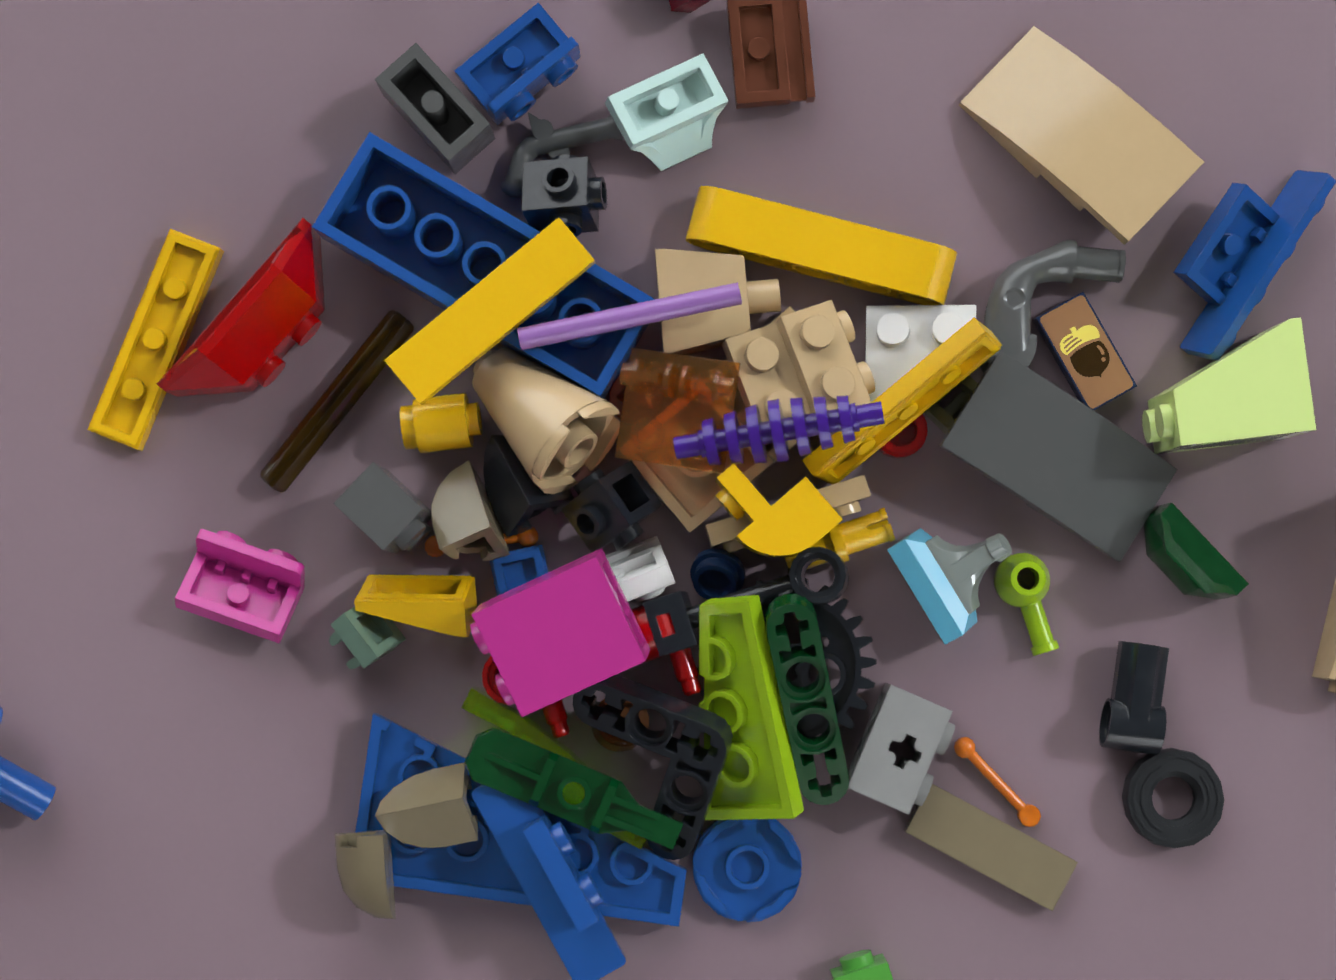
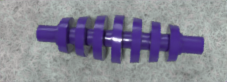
[673,395,885,465]

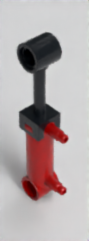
[482,547,849,739]

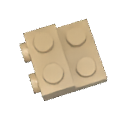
[722,300,875,445]

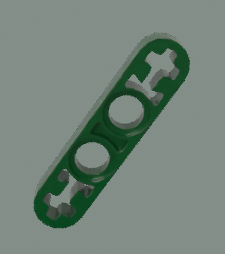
[765,594,849,805]

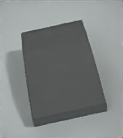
[939,350,1178,562]

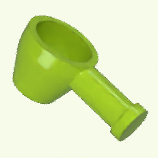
[994,553,1059,656]

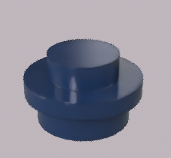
[690,548,745,600]

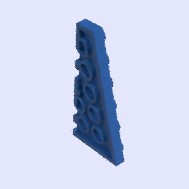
[355,713,687,927]

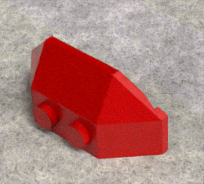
[156,218,325,397]

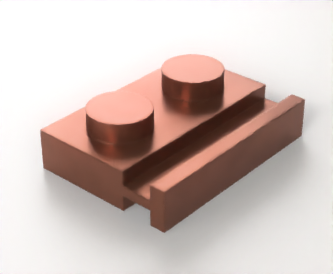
[726,0,815,109]

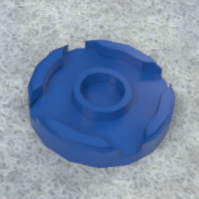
[693,819,802,922]

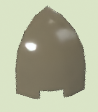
[431,460,510,561]
[375,762,478,848]
[335,830,396,919]

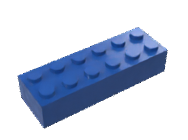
[312,132,655,399]

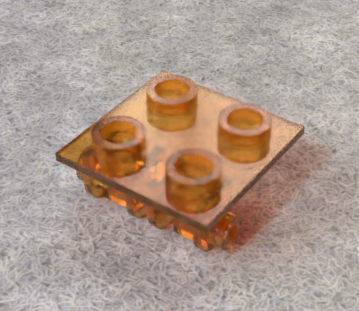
[615,348,741,473]

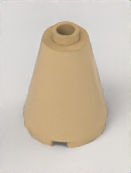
[472,347,621,494]

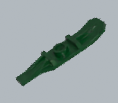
[465,727,683,850]

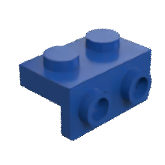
[454,2,580,125]

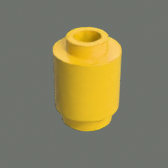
[400,393,483,453]

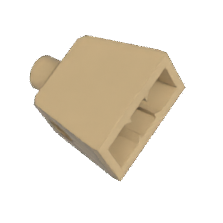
[655,249,781,360]

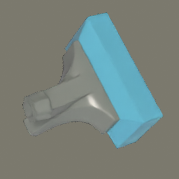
[887,528,1012,645]

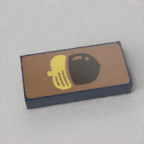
[1033,292,1137,410]

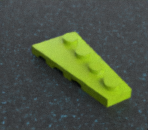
[699,595,804,820]

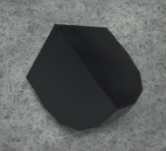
[483,435,574,537]

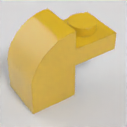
[715,463,843,557]

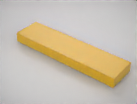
[384,217,595,405]
[87,228,224,451]
[802,317,1003,485]

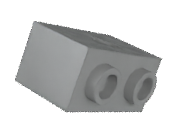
[848,683,955,815]

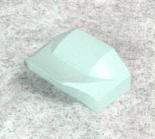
[605,53,728,171]

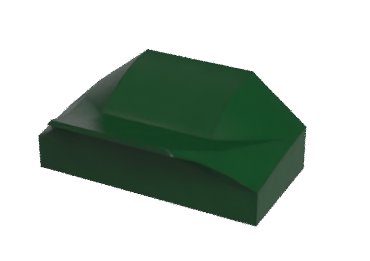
[1144,503,1249,600]

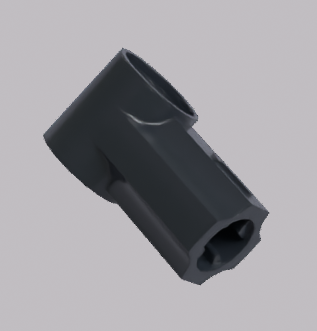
[1099,641,1169,755]

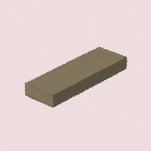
[904,784,1078,911]

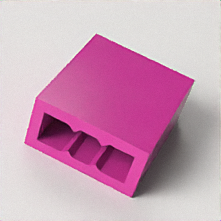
[470,548,650,717]

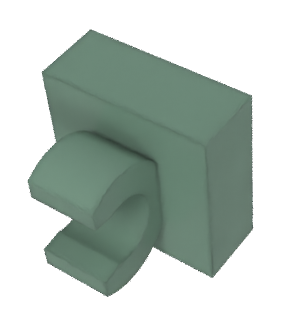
[329,607,406,669]

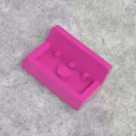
[175,529,305,644]

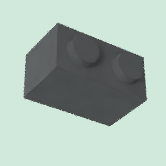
[375,43,495,174]
[334,462,432,554]

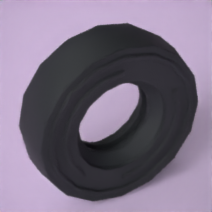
[1122,748,1224,849]

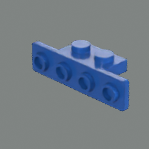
[1173,170,1336,361]
[471,785,626,980]

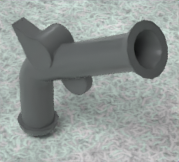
[501,112,623,198]

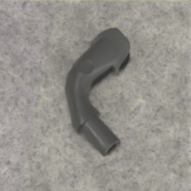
[980,240,1126,373]

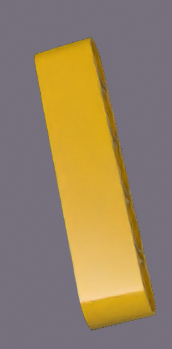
[685,186,957,305]

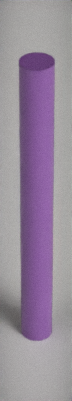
[517,282,742,350]

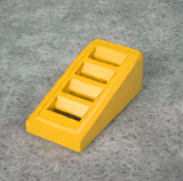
[354,574,477,637]

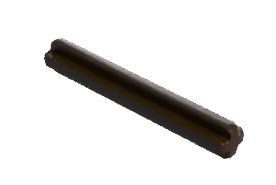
[260,310,414,492]

